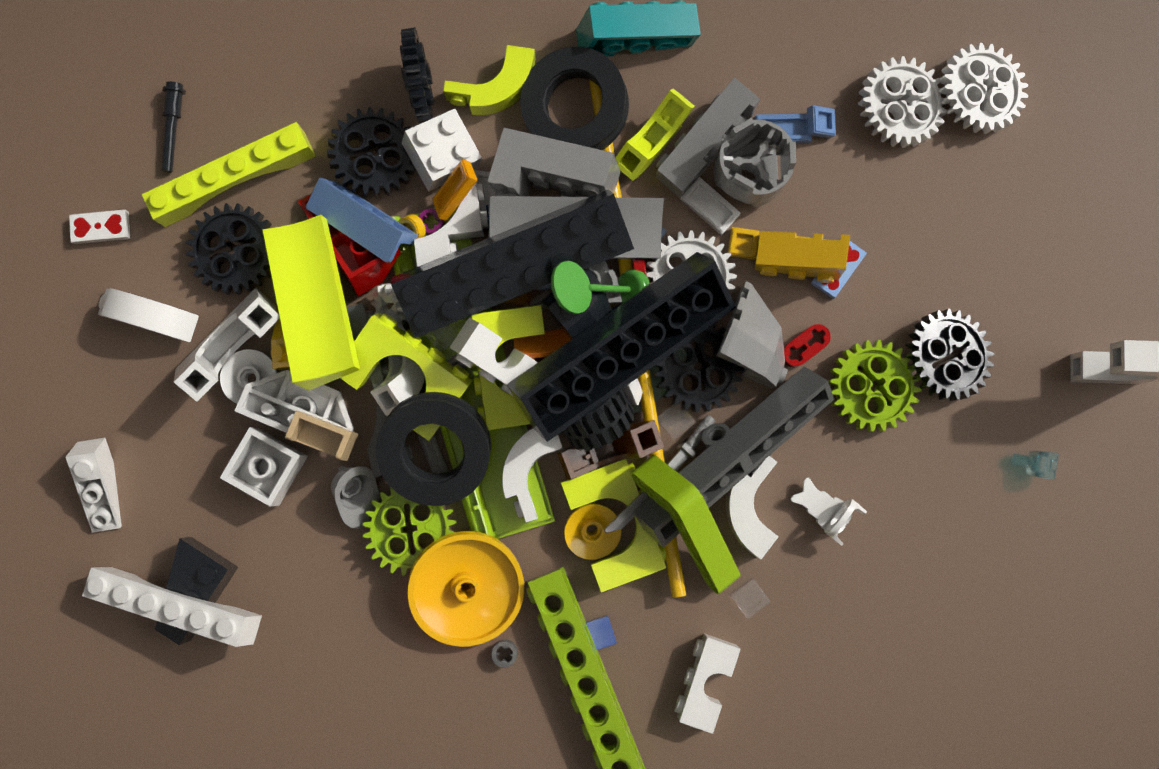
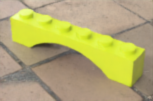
[142,122,316,227]

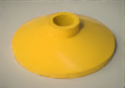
[564,504,621,560]

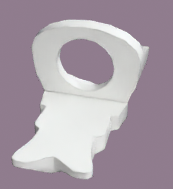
[791,478,867,546]

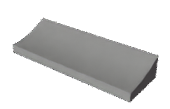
[489,196,664,259]

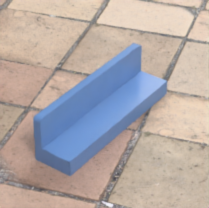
[306,178,418,262]

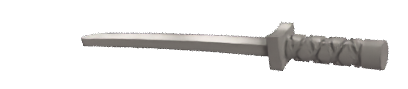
[604,415,715,533]

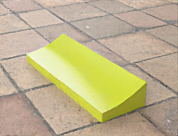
[262,214,360,391]

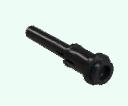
[161,81,186,173]

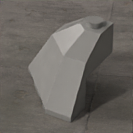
[716,281,788,389]

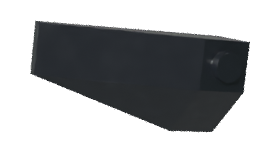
[541,268,612,339]

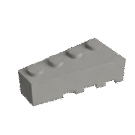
[655,77,761,198]

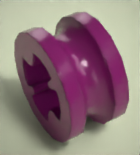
[419,208,445,235]

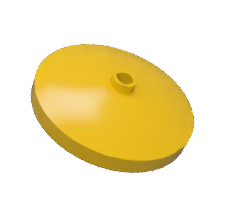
[407,531,524,647]

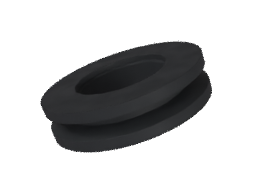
[520,46,629,150]
[376,392,491,506]

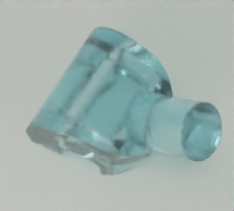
[1011,451,1059,480]

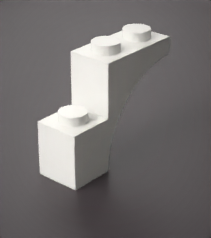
[414,182,488,267]

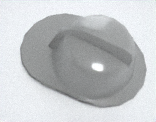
[331,466,381,529]

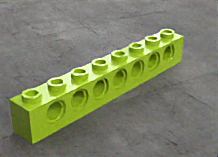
[527,566,646,769]

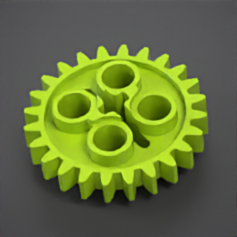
[828,340,922,432]
[363,487,457,576]

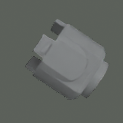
[713,118,796,207]

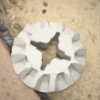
[371,283,407,325]

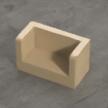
[285,410,358,461]

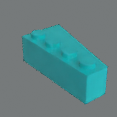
[576,0,701,57]

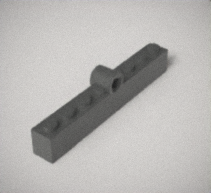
[633,366,834,547]

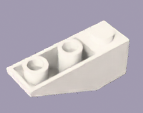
[65,438,122,533]

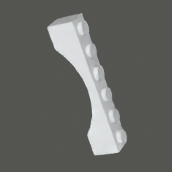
[82,567,262,647]

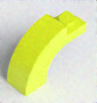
[616,88,695,181]

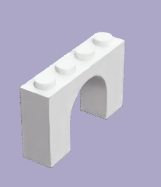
[174,288,280,401]
[1070,340,1159,384]

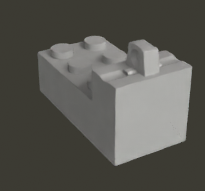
[487,128,621,197]

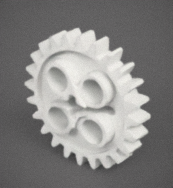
[939,43,1028,134]
[858,56,947,148]
[646,230,737,292]

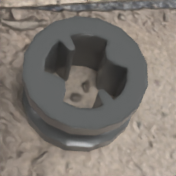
[491,639,518,668]

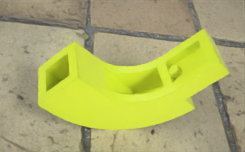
[443,45,536,116]

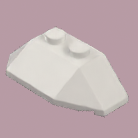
[234,370,353,433]

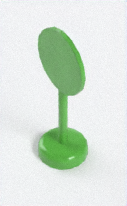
[551,261,650,314]

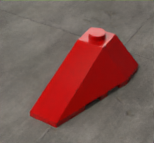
[298,194,401,296]

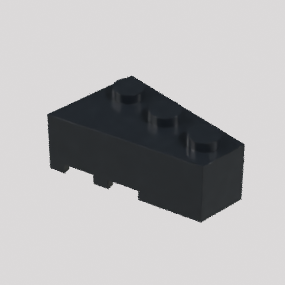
[155,537,238,645]

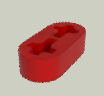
[784,324,831,368]

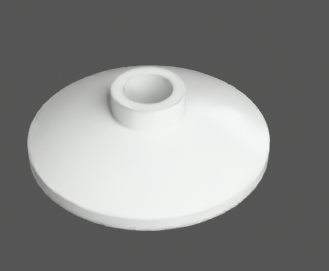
[220,349,277,404]

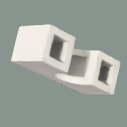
[449,318,538,396]
[674,634,741,734]

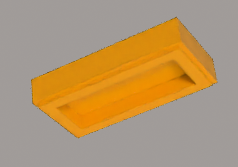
[432,159,478,221]

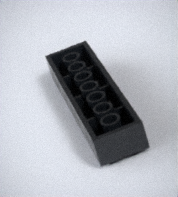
[391,189,634,338]
[507,252,736,442]

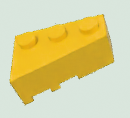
[754,231,850,283]

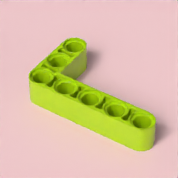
[631,455,741,595]

